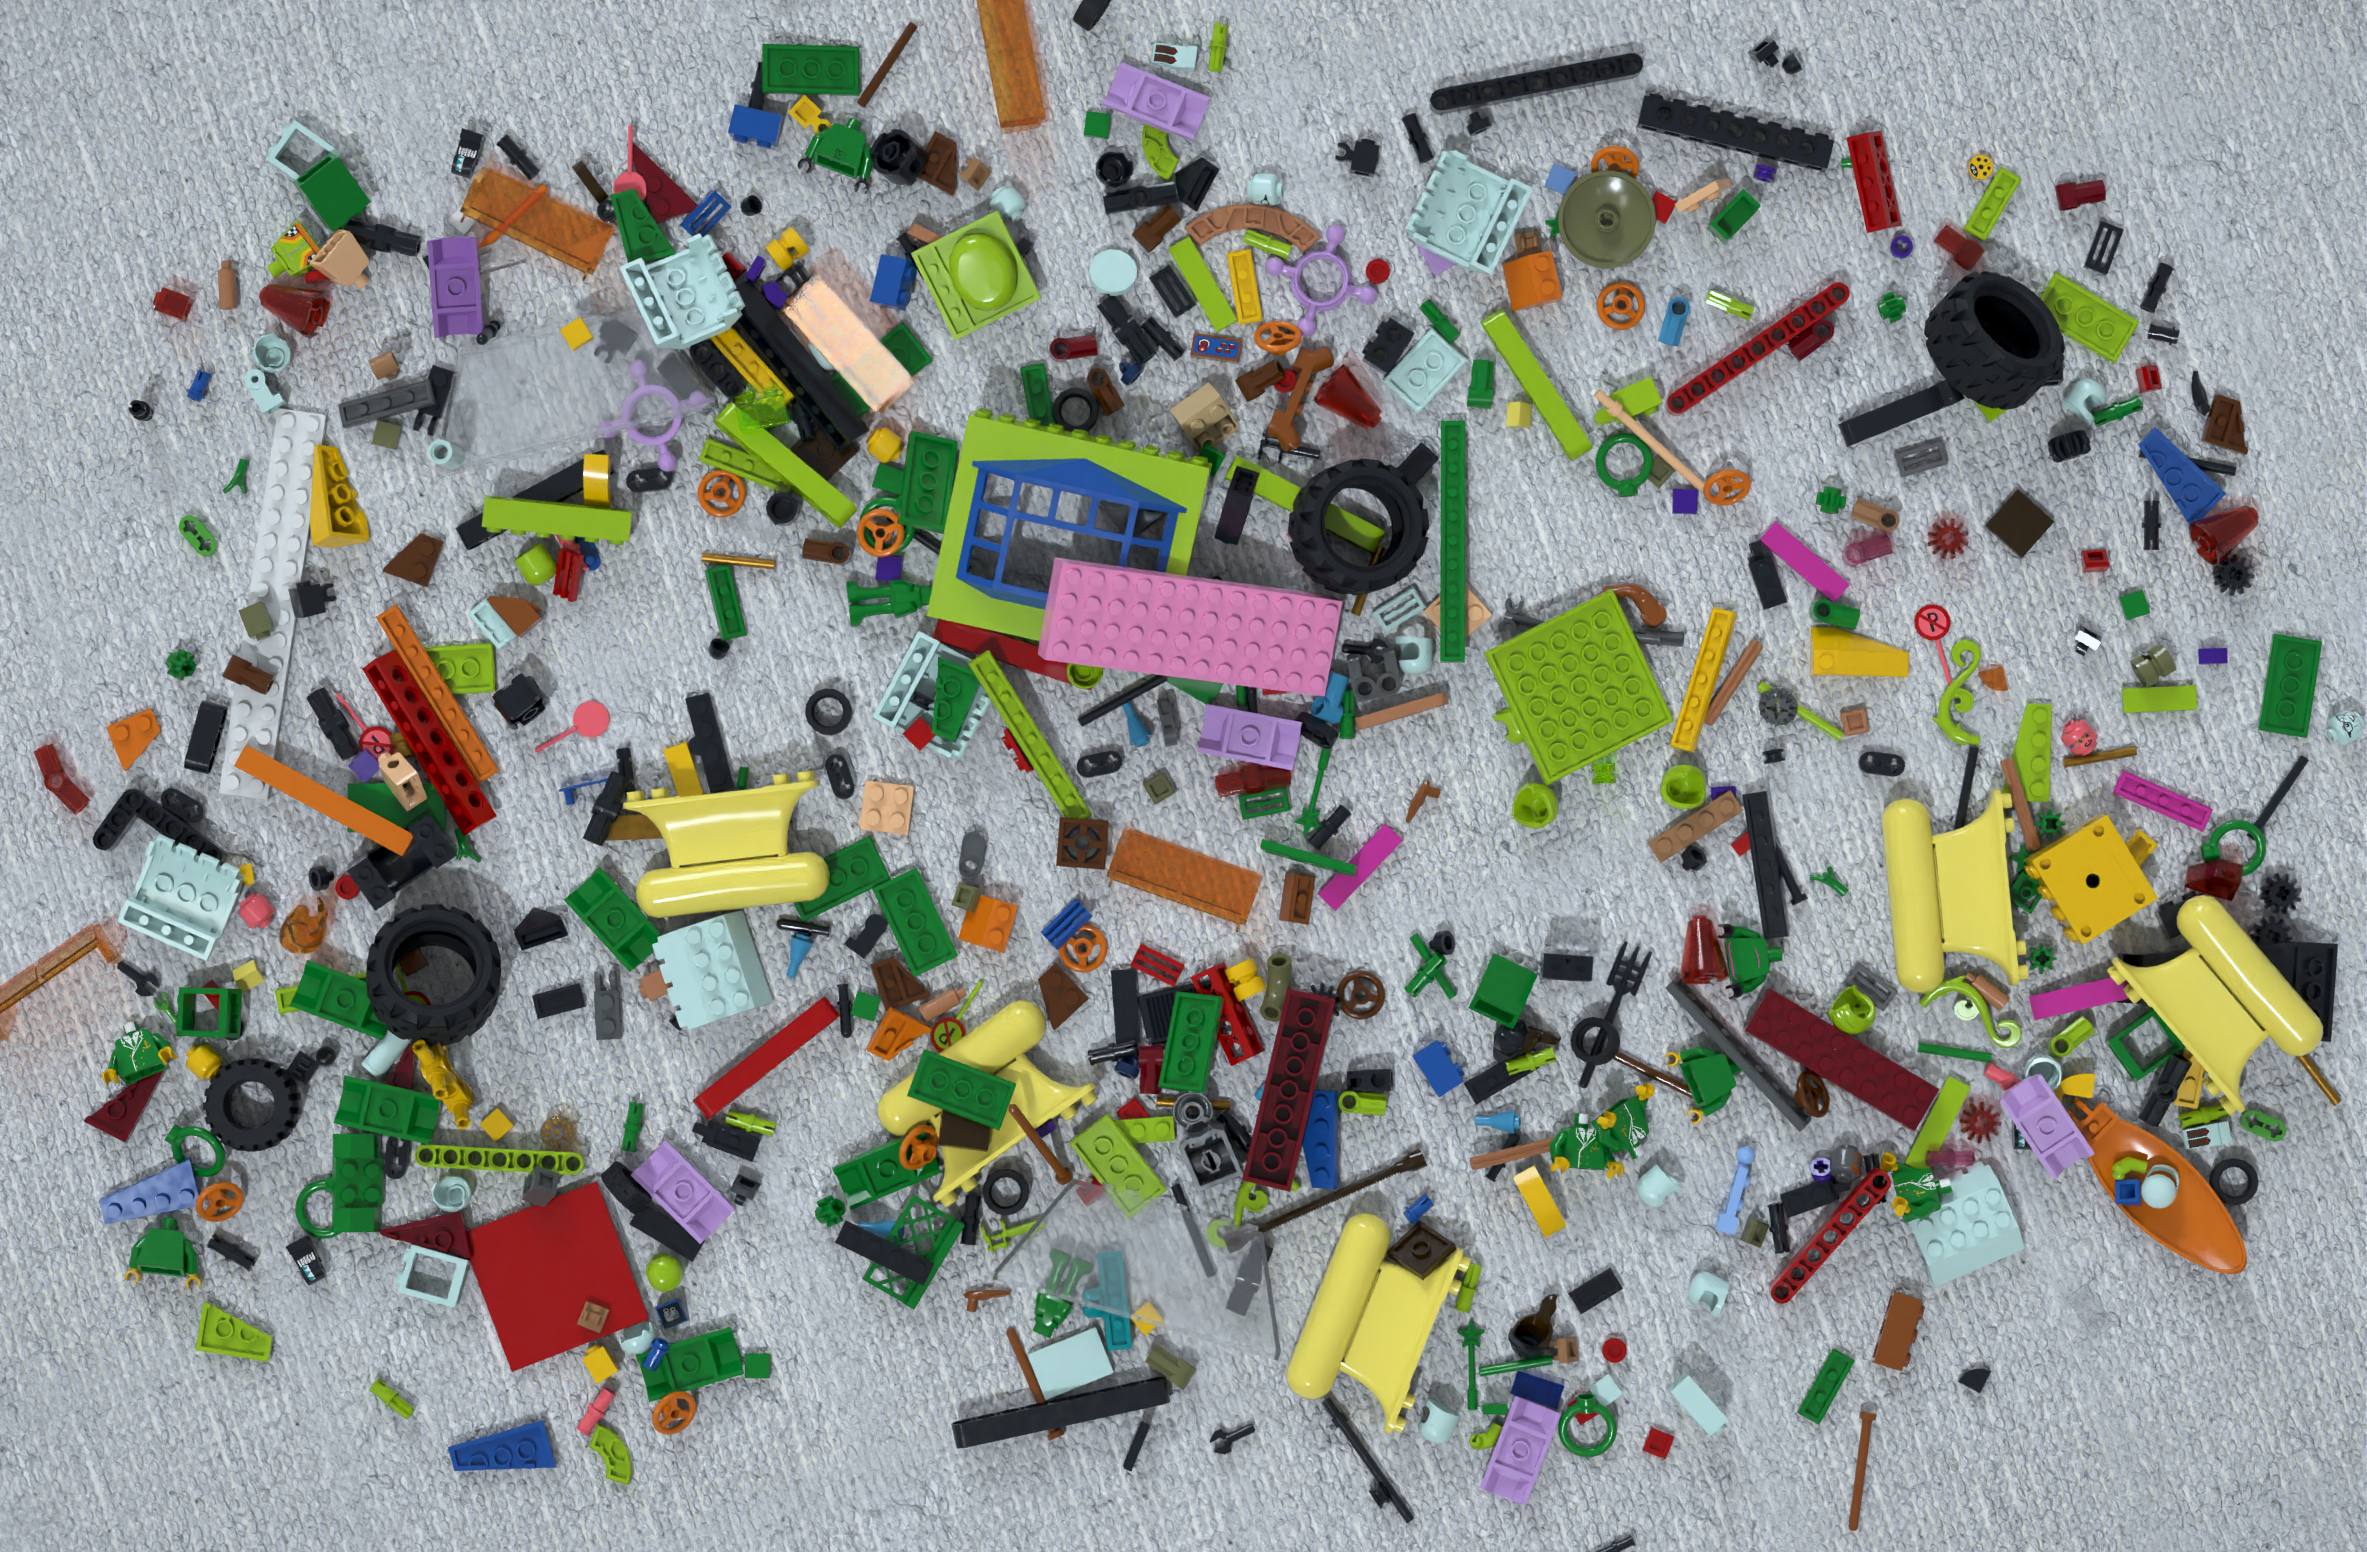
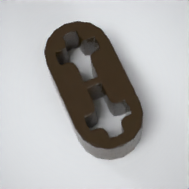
[572,160,608,204]

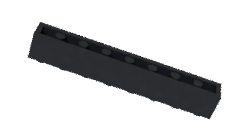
[735,279,870,454]

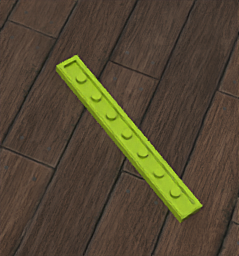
[967,650,1092,819]

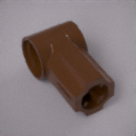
[1132,205,1182,253]
[1235,359,1286,402]
[1087,368,1125,416]
[802,538,852,566]
[222,654,275,695]

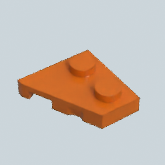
[106,708,162,771]
[866,1007,931,1061]

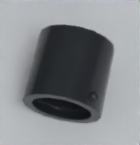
[766,492,800,527]

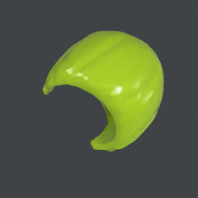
[1660,764,1706,810]
[1512,783,1559,829]
[1828,984,1876,1035]

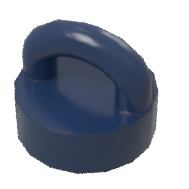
[1119,361,1143,386]
[1114,1055,1140,1080]

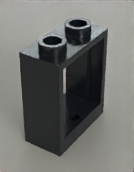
[1214,466,1260,545]
[1539,953,1593,982]

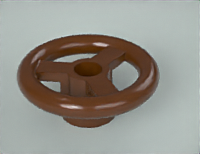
[1336,971,1385,1020]
[1794,1071,1830,1118]

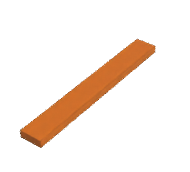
[376,604,500,784]
[234,745,415,857]

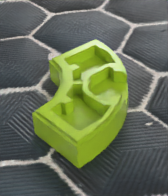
[1142,124,1179,182]
[590,1423,632,1485]

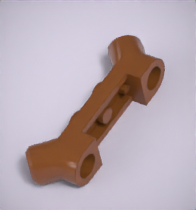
[1266,346,1334,452]

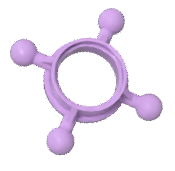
[1265,225,1377,337]
[598,360,708,472]

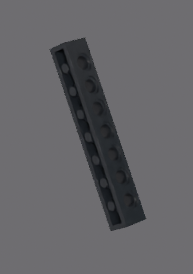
[1636,93,1834,172]

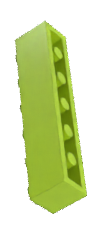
[482,495,632,545]

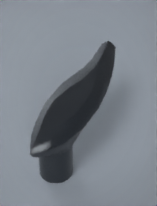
[2191,371,2210,417]

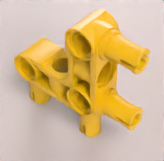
[412,1040,474,1129]

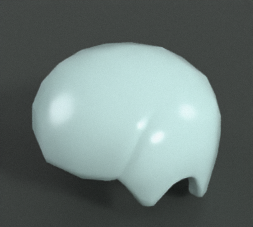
[253,334,292,373]
[431,1175,472,1213]
[619,1321,656,1354]

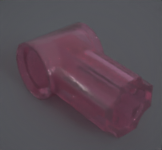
[1842,533,1893,567]

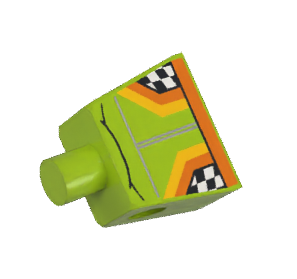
[267,221,320,279]

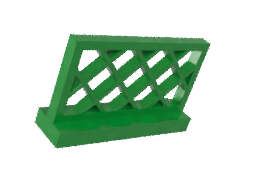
[862,1194,965,1310]

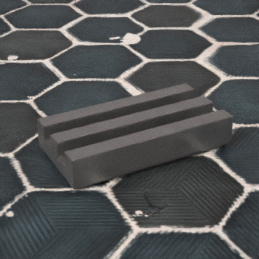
[1894,440,1948,478]
[1844,962,1898,1011]

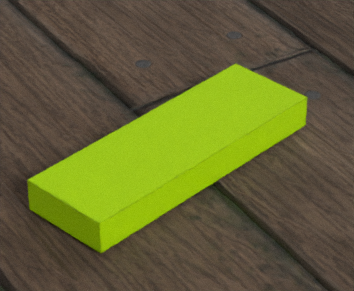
[1963,167,2022,242]
[2121,685,2197,713]

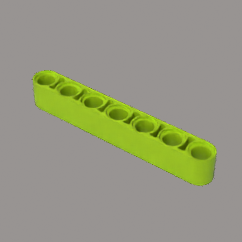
[1480,308,1593,462]
[713,402,857,529]
[1225,456,1385,554]
[415,1144,586,1175]

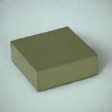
[372,420,402,450]
[1648,454,1676,489]
[1143,772,1176,805]
[952,882,982,913]

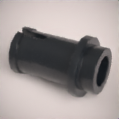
[2147,324,2180,346]

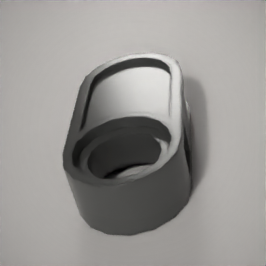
[1157,698,1178,747]
[959,831,986,880]

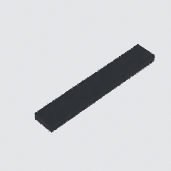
[1742,791,1790,940]

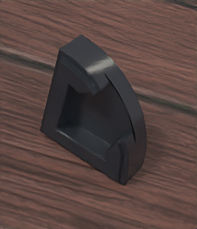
[1957,1368,1991,1393]

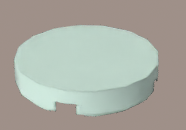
[1089,249,1137,296]

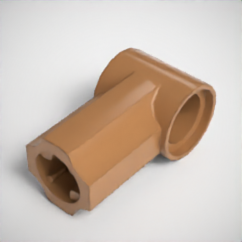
[368,350,400,381]
[1850,498,1900,534]

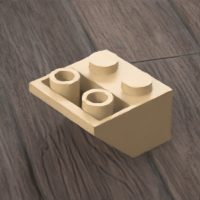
[1169,382,1241,454]

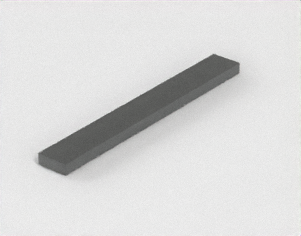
[1665,975,1811,1132]

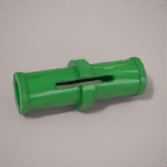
[2092,395,2143,427]
[1404,952,1448,998]
[620,1102,645,1153]

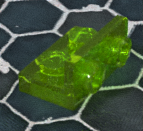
[735,387,788,431]

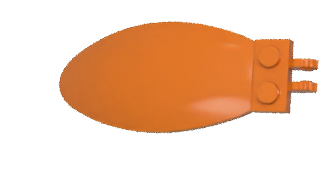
[2065,1098,2247,1274]

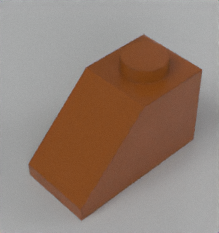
[487,596,543,638]

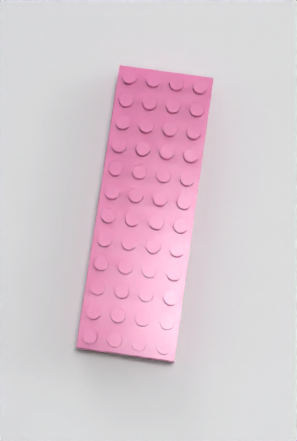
[1038,557,1343,697]

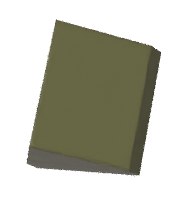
[1740,1217,1769,1248]

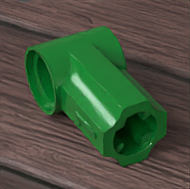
[1467,359,1494,409]
[1809,599,1860,630]

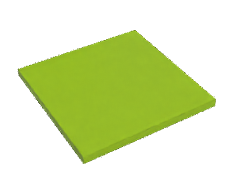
[1483,589,1674,785]

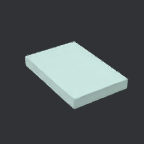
[1382,328,1468,415]
[1027,1327,1114,1400]

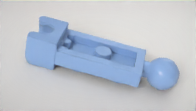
[1714,1146,1756,1235]

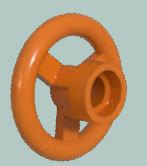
[1591,146,1640,179]
[1597,282,1645,330]
[1254,321,1302,355]
[697,469,746,518]
[1703,469,1751,506]
[857,508,905,557]
[1059,924,1107,973]
[899,1125,939,1170]
[196,1182,244,1222]
[652,1391,696,1435]

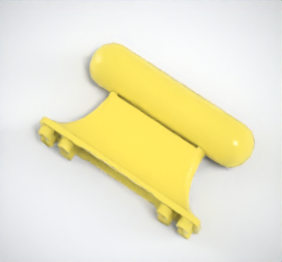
[623,770,830,918]
[1882,789,2028,994]
[2107,895,2323,1116]
[877,1000,1099,1208]
[1286,1213,1471,1434]

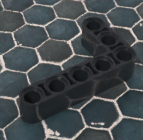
[1838,380,1965,447]
[93,789,227,866]

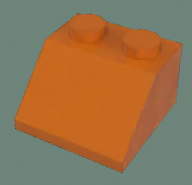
[1502,250,1562,312]
[958,895,1019,953]

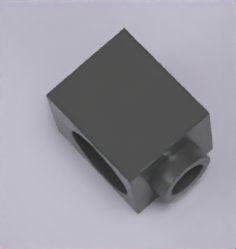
[522,1166,559,1207]

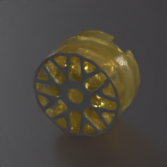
[540,1116,576,1150]

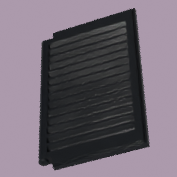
[1137,980,1227,1045]

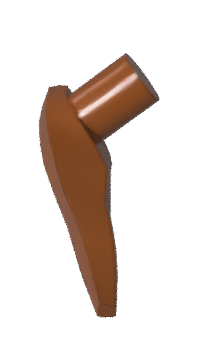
[1406,781,1440,823]
[963,1290,1011,1312]

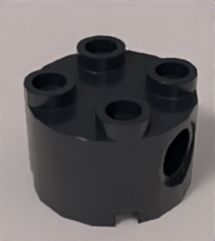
[870,129,928,186]
[492,673,550,730]

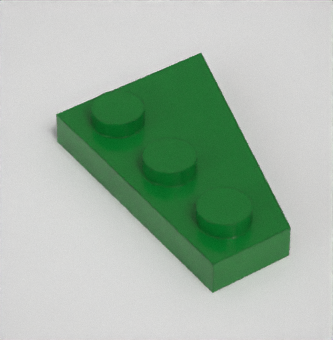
[610,189,676,263]
[932,657,981,743]

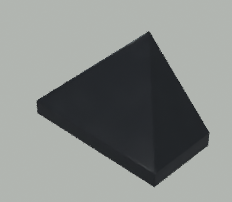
[1175,157,1219,212]
[514,907,568,950]

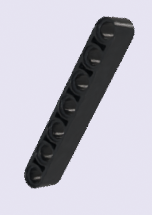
[456,450,615,550]

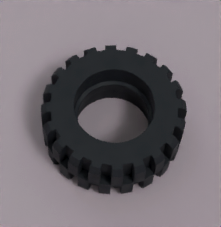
[203,1058,301,1152]

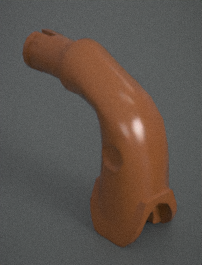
[1594,583,1667,628]

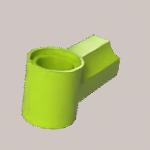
[2047,1015,2095,1058]
[1338,1091,1386,1116]

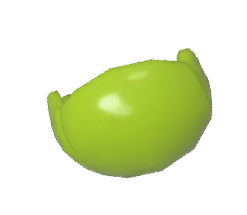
[1066,663,1103,689]

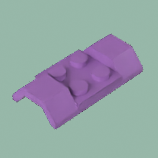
[427,236,483,338]

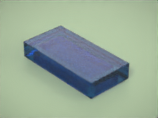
[1510,1370,1564,1409]

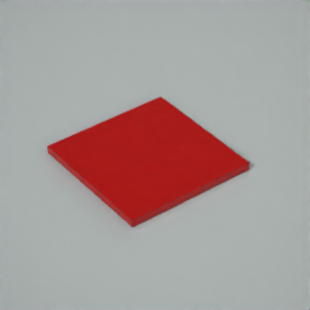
[467,1181,650,1372]

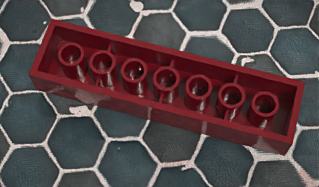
[1242,987,1336,1192]
[1742,988,1939,1131]

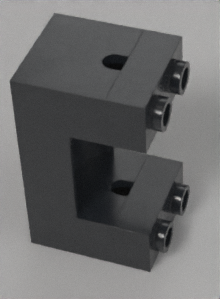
[347,808,458,911]

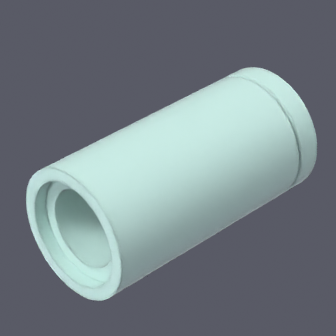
[428,439,464,470]
[361,1031,411,1079]

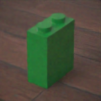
[292,152,371,232]
[1468,953,1538,1029]

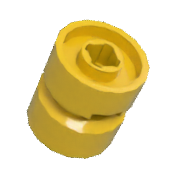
[764,226,810,272]
[1224,957,1267,1002]

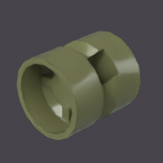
[2130,644,2177,688]

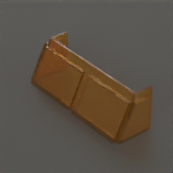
[976,0,1046,135]
[460,167,615,281]
[781,273,915,417]
[1106,828,1262,932]
[0,924,120,1041]

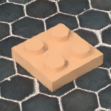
[1423,585,1492,639]
[859,780,914,835]

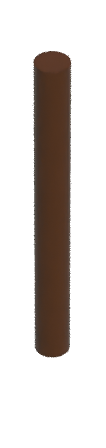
[857,22,918,108]
[1613,1051,1693,1099]

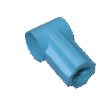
[1658,297,1690,347]
[1311,672,1349,724]

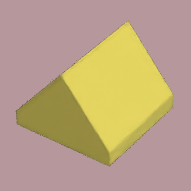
[1506,401,1532,428]
[232,959,265,992]

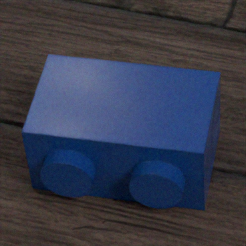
[728,104,784,149]
[870,254,917,311]
[1412,1040,1465,1097]

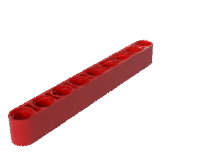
[1665,282,1850,416]

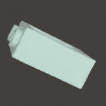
[266,120,345,180]
[396,1244,470,1308]
[1667,1373,1728,1436]

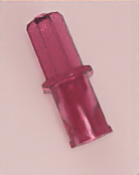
[1925,1149,1975,1168]

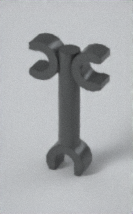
[1498,598,1545,635]

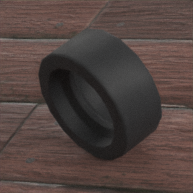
[1073,0,1112,31]
[1053,388,1099,432]
[805,688,852,735]
[1570,1017,1620,1066]
[2209,1158,2259,1205]
[982,1169,1030,1215]

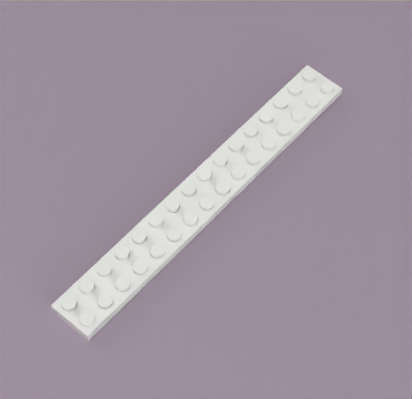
[219,408,327,801]

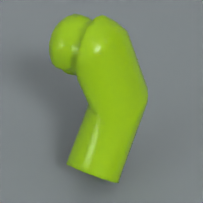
[2112,1157,2148,1180]
[1469,1422,1502,1450]

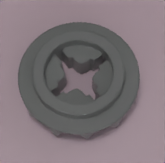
[1758,688,1798,727]

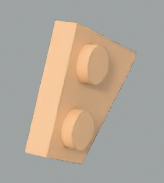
[1675,177,1734,214]

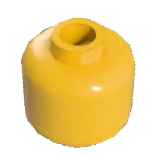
[866,427,903,463]
[186,1044,223,1080]

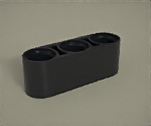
[689,341,745,401]
[184,700,227,775]

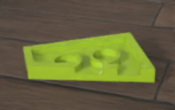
[195,1301,273,1362]

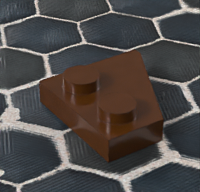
[918,131,957,197]
[2201,394,2248,455]
[383,533,445,588]
[870,957,930,1011]
[1038,963,1089,1030]

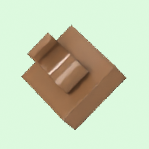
[958,157,992,191]
[1514,230,1542,258]
[577,1301,610,1333]
[1550,1336,1579,1363]

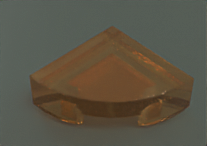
[1978,667,2008,691]

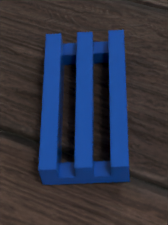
[680,189,731,237]
[1040,899,1093,950]

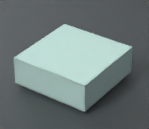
[1588,1374,1623,1407]

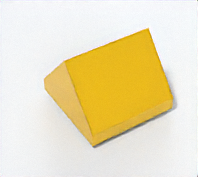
[236,863,254,887]

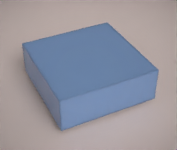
[1544,164,1576,195]

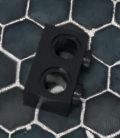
[1362,318,1415,377]

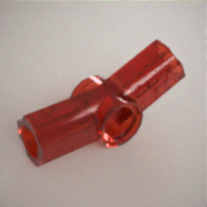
[33,744,91,815]
[1215,764,1291,798]

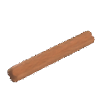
[1704,640,1763,726]
[2000,757,2041,851]
[1470,1137,1554,1170]

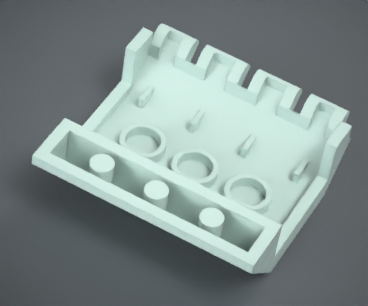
[1405,150,1533,275]
[619,234,745,349]
[872,631,991,760]
[117,834,244,961]
[652,910,773,1030]
[1908,1161,2025,1287]

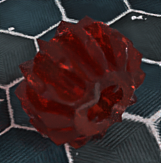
[1927,518,1969,560]
[1959,1102,2002,1143]

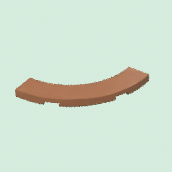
[1184,204,1321,254]

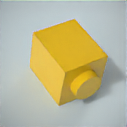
[582,1344,620,1384]

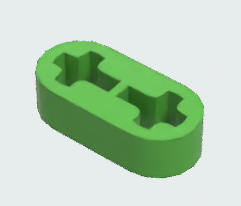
[179,515,218,557]
[2239,1110,2286,1142]

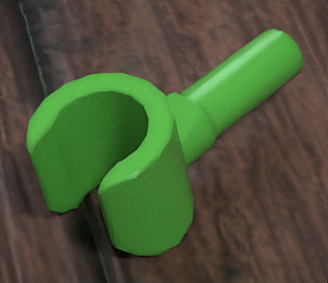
[154,991,177,1025]

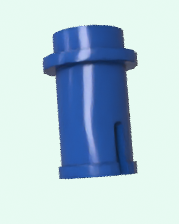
[186,369,212,402]
[1403,1193,1435,1224]
[643,1338,669,1371]

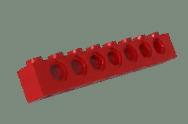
[362,650,497,836]

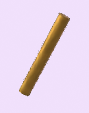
[1351,545,1385,616]
[702,553,775,569]
[2063,746,2137,768]
[2295,1055,2342,1106]
[1156,1097,1230,1111]

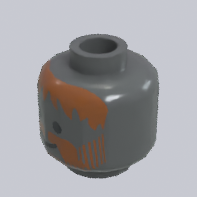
[1829,1144,1863,1183]

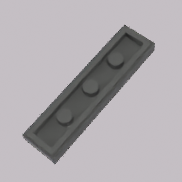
[338,380,437,429]

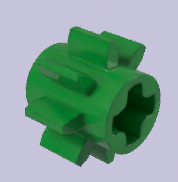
[1877,291,1906,323]
[1815,487,1847,514]
[165,648,197,681]
[2034,809,2066,840]
[2025,943,2057,974]
[815,1195,845,1228]

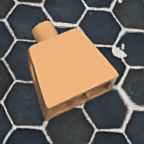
[309,229,369,288]
[378,752,428,812]

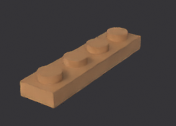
[1648,790,1743,863]

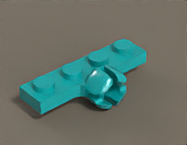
[1081,1250,1132,1351]

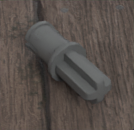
[1636,628,1684,647]

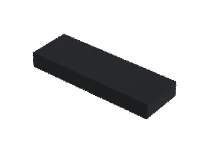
[1111,969,1141,1044]
[1463,1051,1540,1105]
[630,1206,706,1262]

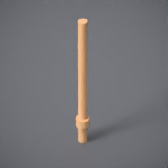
[1594,389,1705,492]

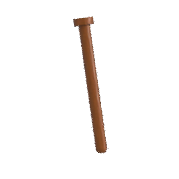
[1008,1104,1073,1185]
[1006,1328,1065,1441]
[1848,1412,1877,1531]

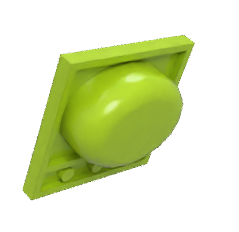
[911,210,1042,340]

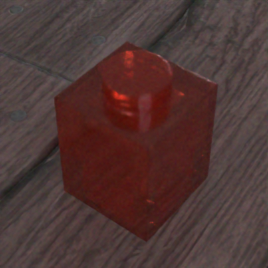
[153,287,194,323]

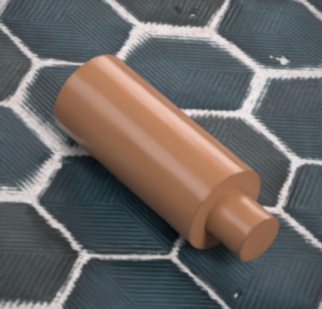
[218,260,237,310]
[1965,971,2010,1011]
[918,987,967,1022]

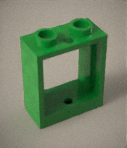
[176,987,242,1038]
[2105,1008,2185,1082]

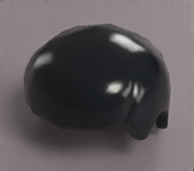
[1096,152,1133,188]

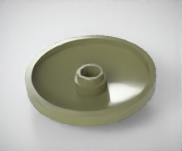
[1558,170,1656,269]

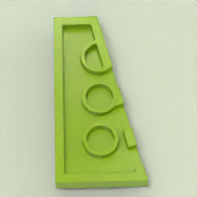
[2001,704,2052,802]

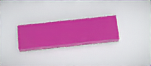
[1759,521,1850,603]
[2112,770,2213,832]
[1318,824,1403,911]
[2029,978,2129,1020]

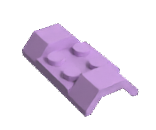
[1102,62,1210,141]
[1197,704,1302,770]
[1999,1073,2095,1180]
[631,1140,735,1244]
[1480,1396,1561,1506]

